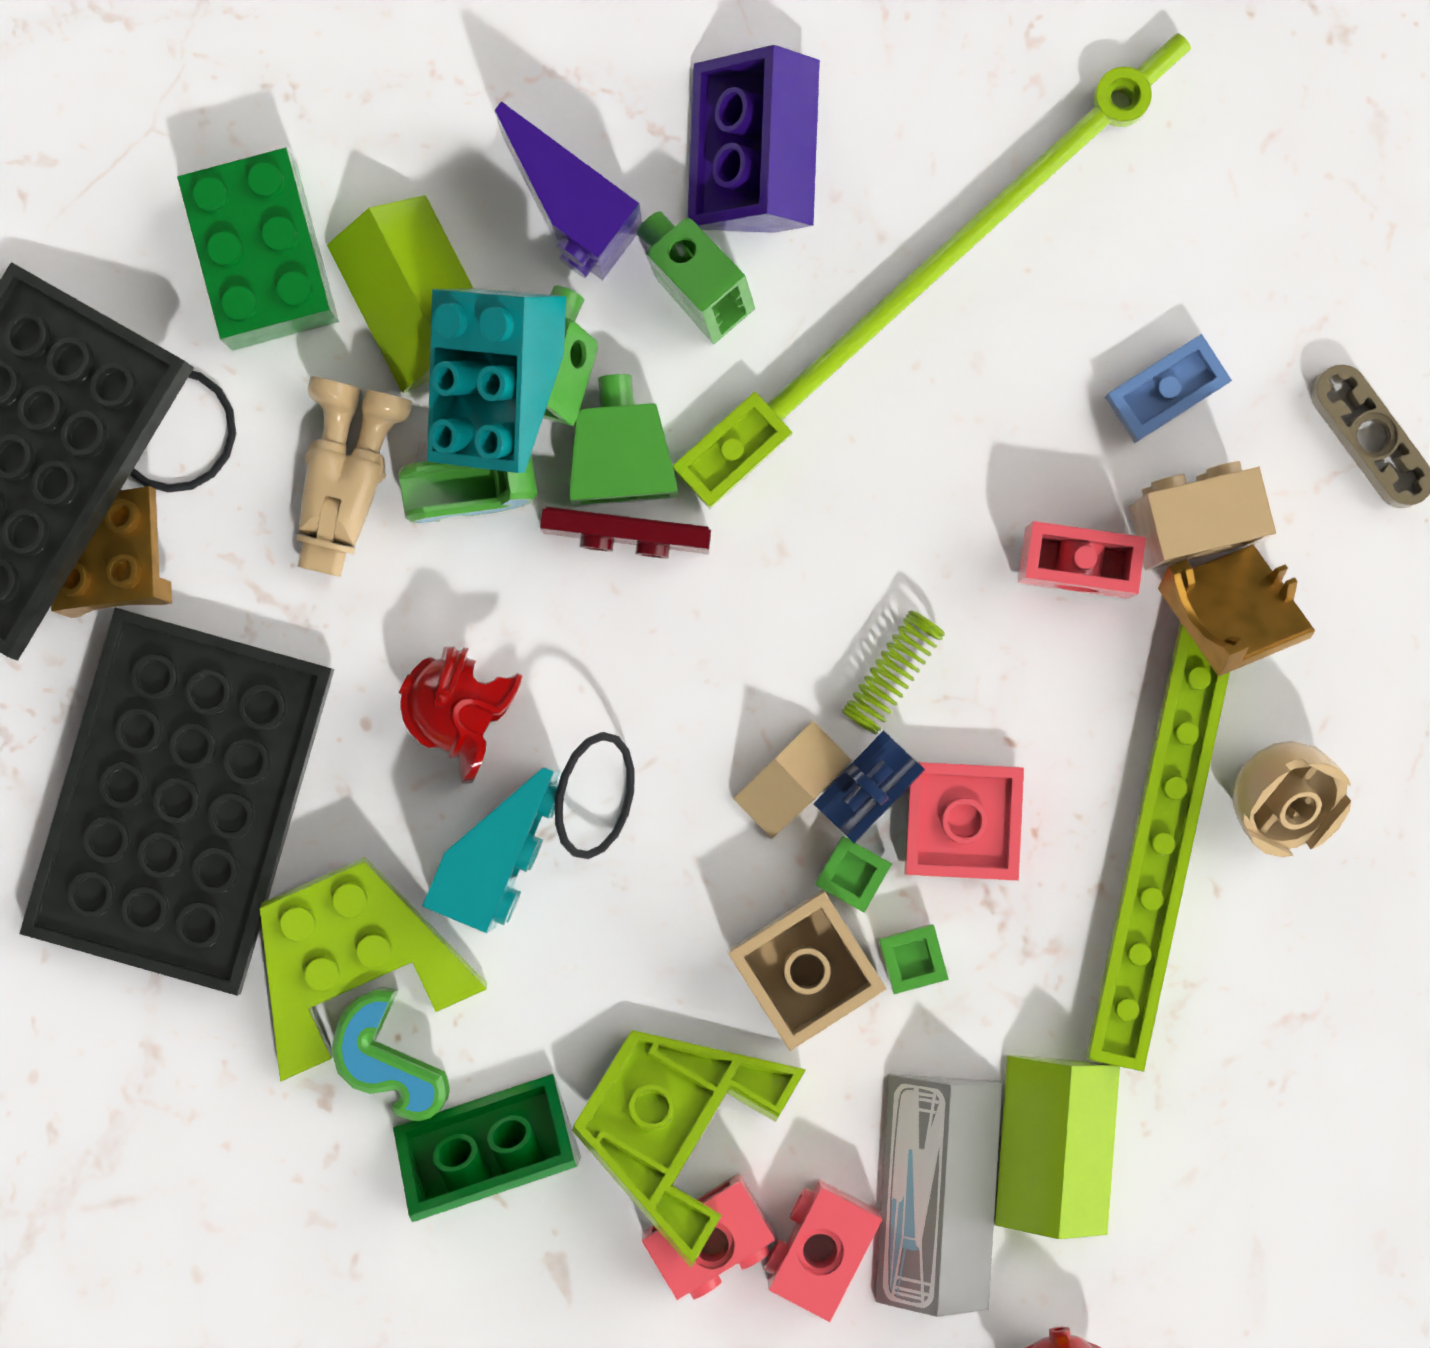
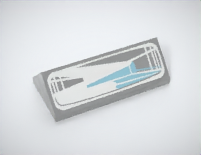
[875,1074,1002,1317]

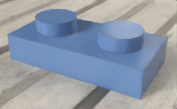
[1105,334,1232,443]

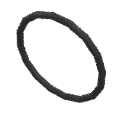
[130,370,236,493]
[555,732,635,859]

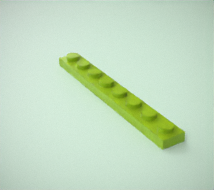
[1086,622,1230,1072]

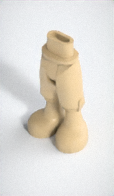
[296,376,413,577]

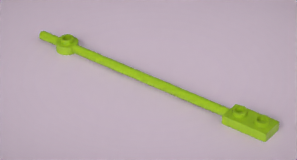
[673,33,1191,510]

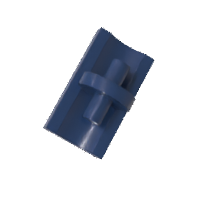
[813,730,925,844]

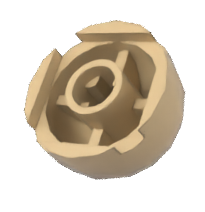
[1233,741,1352,857]

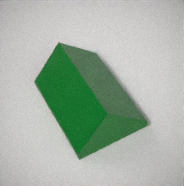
[393,1074,581,1222]

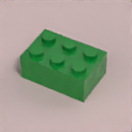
[177,147,339,351]

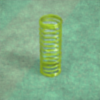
[842,610,945,735]

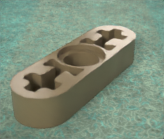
[1311,365,1430,508]

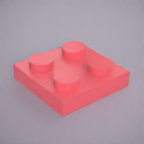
[904,762,1024,881]

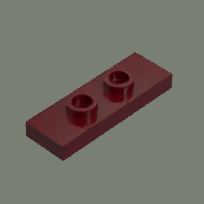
[540,507,711,559]

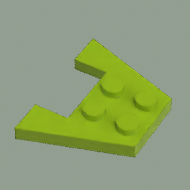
[260,857,487,1082]
[572,1030,806,1268]

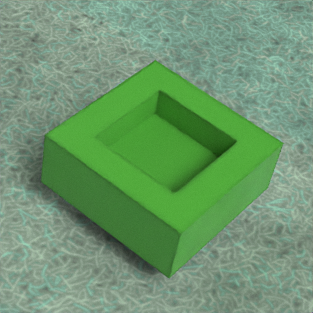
[815,835,892,913]
[878,924,949,994]

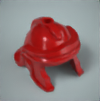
[398,647,523,784]

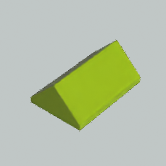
[327,195,474,394]
[994,1055,1120,1239]

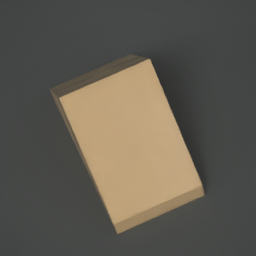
[733,721,852,839]

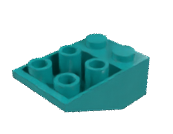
[427,288,566,473]
[422,767,560,933]

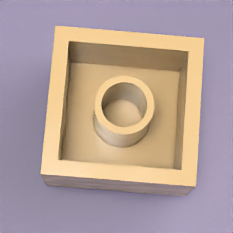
[1129,461,1276,571]
[727,890,887,1051]

